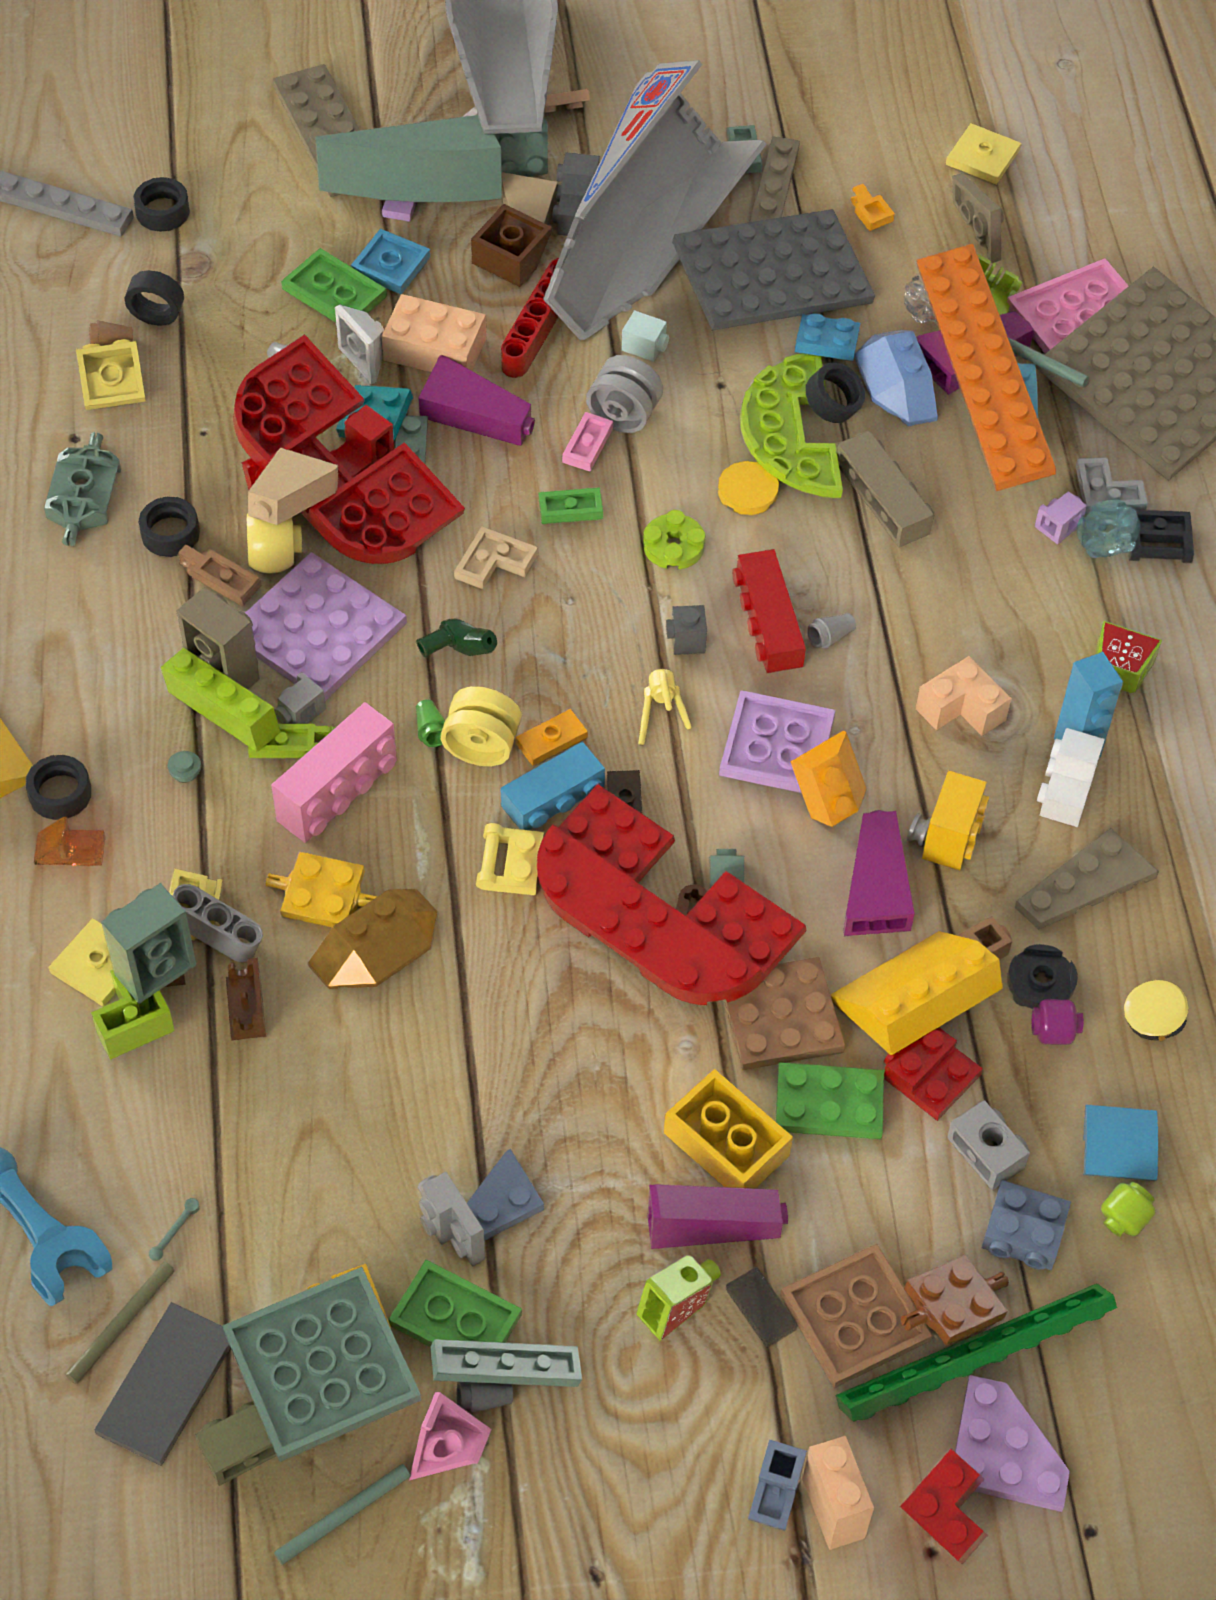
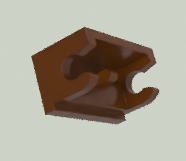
[226,958,266,1041]

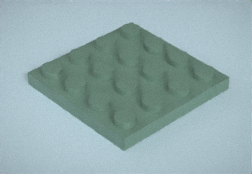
[222,1267,421,1462]

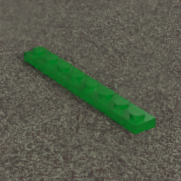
[835,1283,1117,1422]

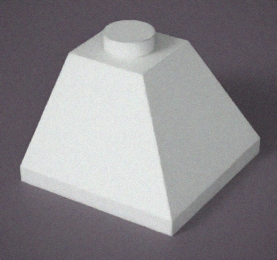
[335,305,384,384]

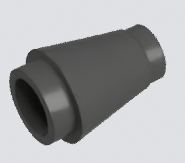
[456,1382,513,1414]

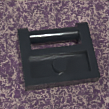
[1127,509,1194,563]

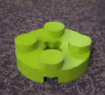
[643,510,706,569]

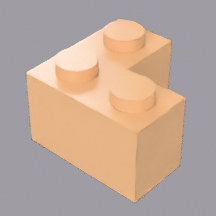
[916,656,1012,736]

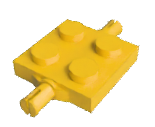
[266,852,378,928]

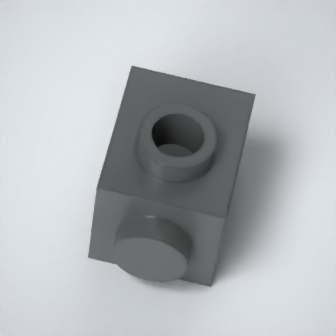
[666,605,707,655]

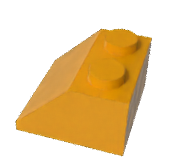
[790,731,867,827]

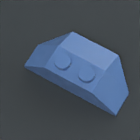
[854,330,938,426]

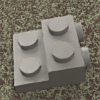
[418,1172,485,1267]

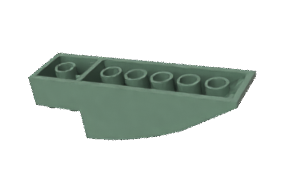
[315,115,548,202]

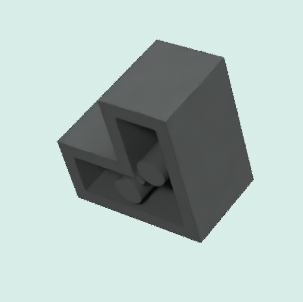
[552,152,600,236]

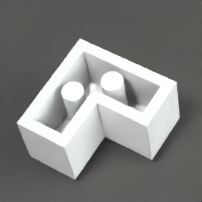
[1037,728,1105,827]

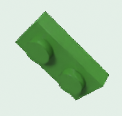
[538,487,603,524]

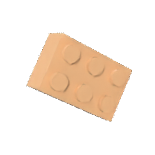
[382,294,486,372]

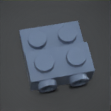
[982,1180,1071,1270]

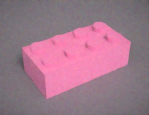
[271,702,397,843]

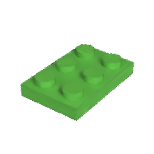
[281,248,387,323]
[776,1062,884,1139]
[388,1260,522,1347]

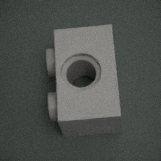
[947,1100,1030,1190]

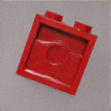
[884,1027,983,1121]

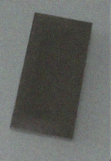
[726,1267,798,1348]

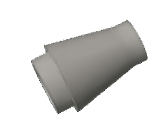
[807,613,856,648]

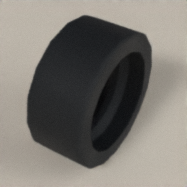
[133,177,190,232]
[124,270,184,326]
[806,362,865,423]
[138,496,200,557]
[26,755,91,820]

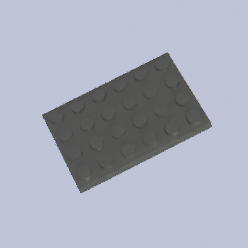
[672,209,875,331]

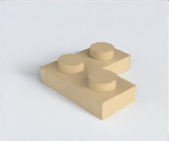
[454,526,538,589]

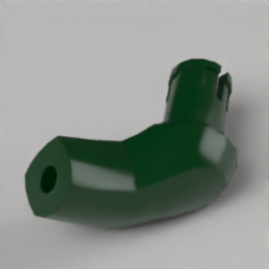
[416,618,497,658]

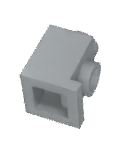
[274,672,326,724]

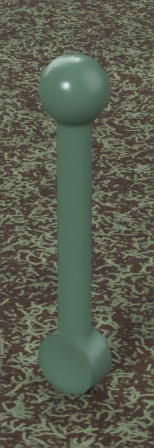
[149,1198,199,1261]

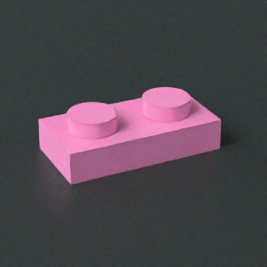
[562,412,613,472]

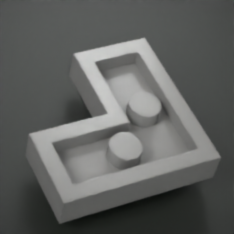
[1075,458,1148,514]

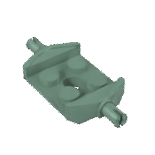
[44,432,121,546]

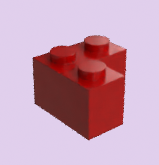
[330,405,394,477]
[900,1449,988,1564]

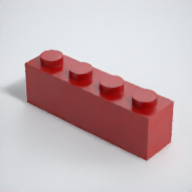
[732,549,806,673]

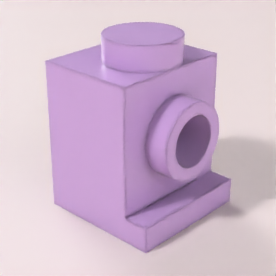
[1035,491,1087,544]

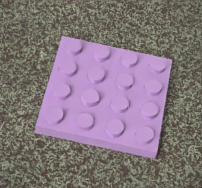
[245,552,407,701]

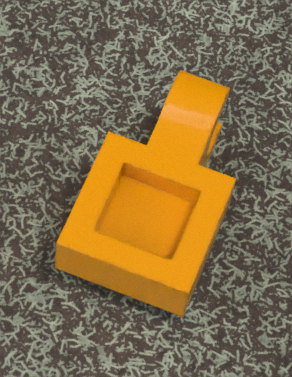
[850,184,895,231]

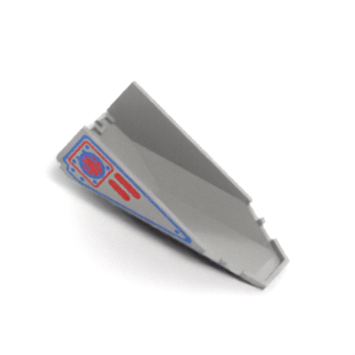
[543,60,766,340]

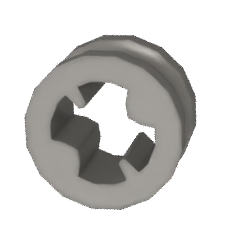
[907,813,931,847]

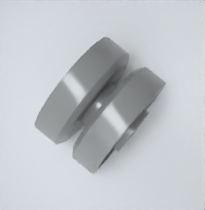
[586,355,663,433]

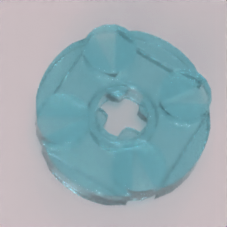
[1077,499,1141,558]

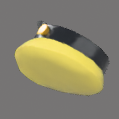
[1124,980,1189,1041]

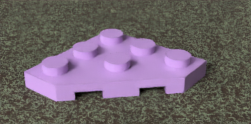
[955,1375,1070,1512]

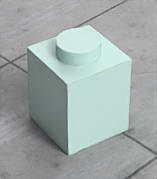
[621,310,669,362]

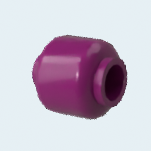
[1031,999,1084,1045]

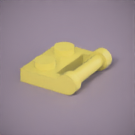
[476,823,544,895]

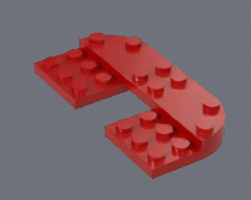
[233,334,465,564]
[537,784,807,1005]

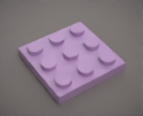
[719,690,835,793]

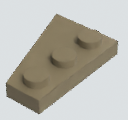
[952,173,1004,263]

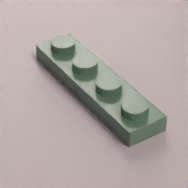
[430,1339,582,1387]

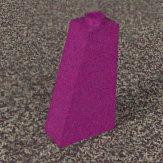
[916,311,1034,395]
[418,355,535,446]
[843,810,915,936]
[647,1184,788,1249]

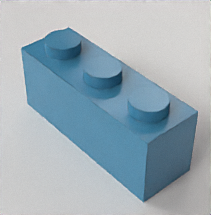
[501,741,605,830]

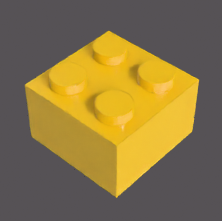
[922,770,990,871]

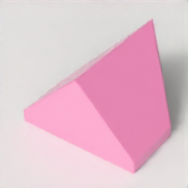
[409,1392,492,1480]

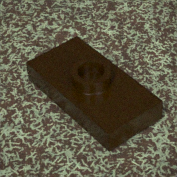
[607,770,642,813]

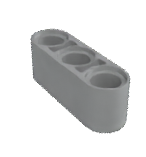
[172,884,263,962]

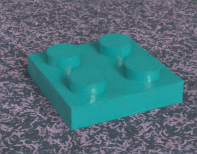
[336,385,413,441]

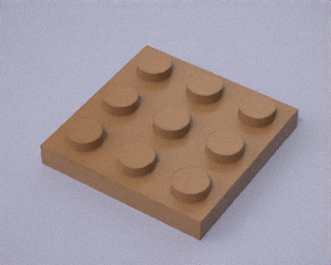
[724,957,845,1070]
[780,1244,932,1388]

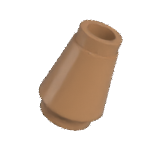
[89,320,133,346]

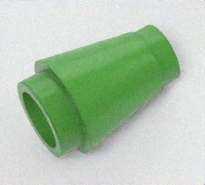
[416,699,445,747]

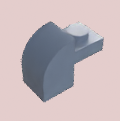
[748,1439,807,1531]

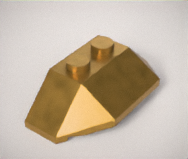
[308,889,438,989]

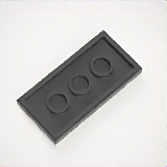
[94,1302,230,1466]

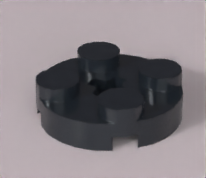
[1007,944,1078,1009]

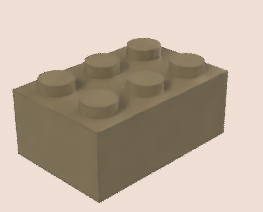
[176,587,260,690]

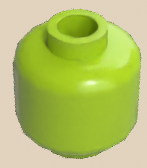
[1101,1182,1156,1237]

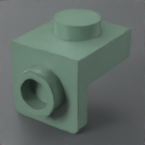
[709,849,744,888]

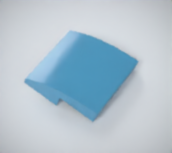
[1083,1105,1158,1181]

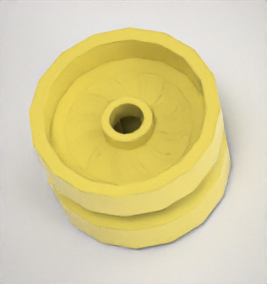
[440,687,522,767]

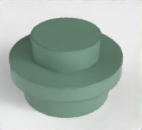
[167,751,201,783]

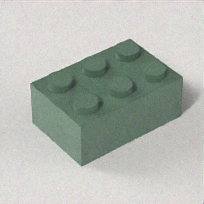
[101,883,197,1004]

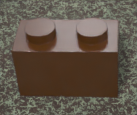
[471,204,552,287]

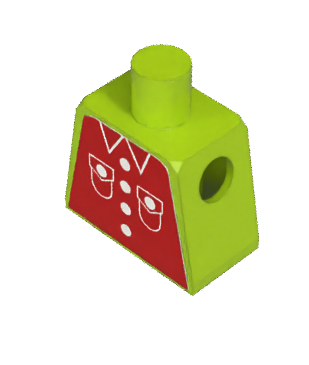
[1096,621,1162,695]
[636,1255,721,1341]

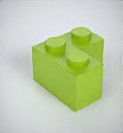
[91,970,175,1060]

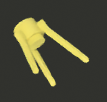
[638,669,692,745]

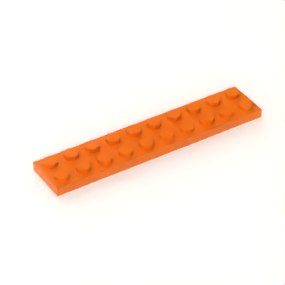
[916,244,1056,491]

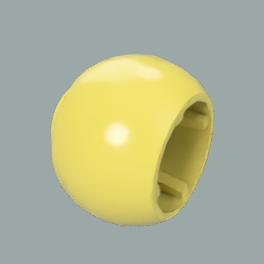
[247,513,302,574]

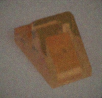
[34,817,106,866]

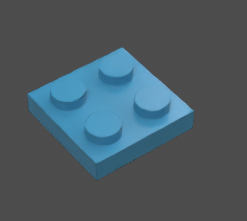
[351,229,431,294]
[795,313,860,361]

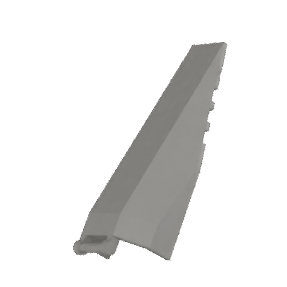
[445,0,558,134]

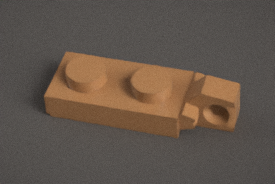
[178,545,262,607]

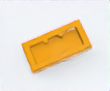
[515,709,588,766]

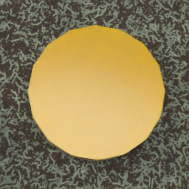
[718,461,779,515]

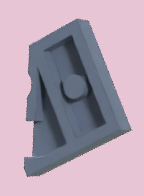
[467,1149,544,1241]

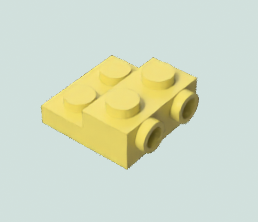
[76,339,146,410]

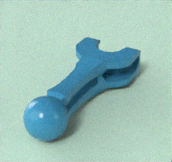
[0,1147,113,1306]

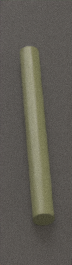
[65,1262,175,1384]

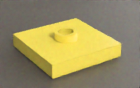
[946,123,1021,185]
[48,918,116,1007]

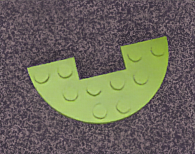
[740,353,843,498]

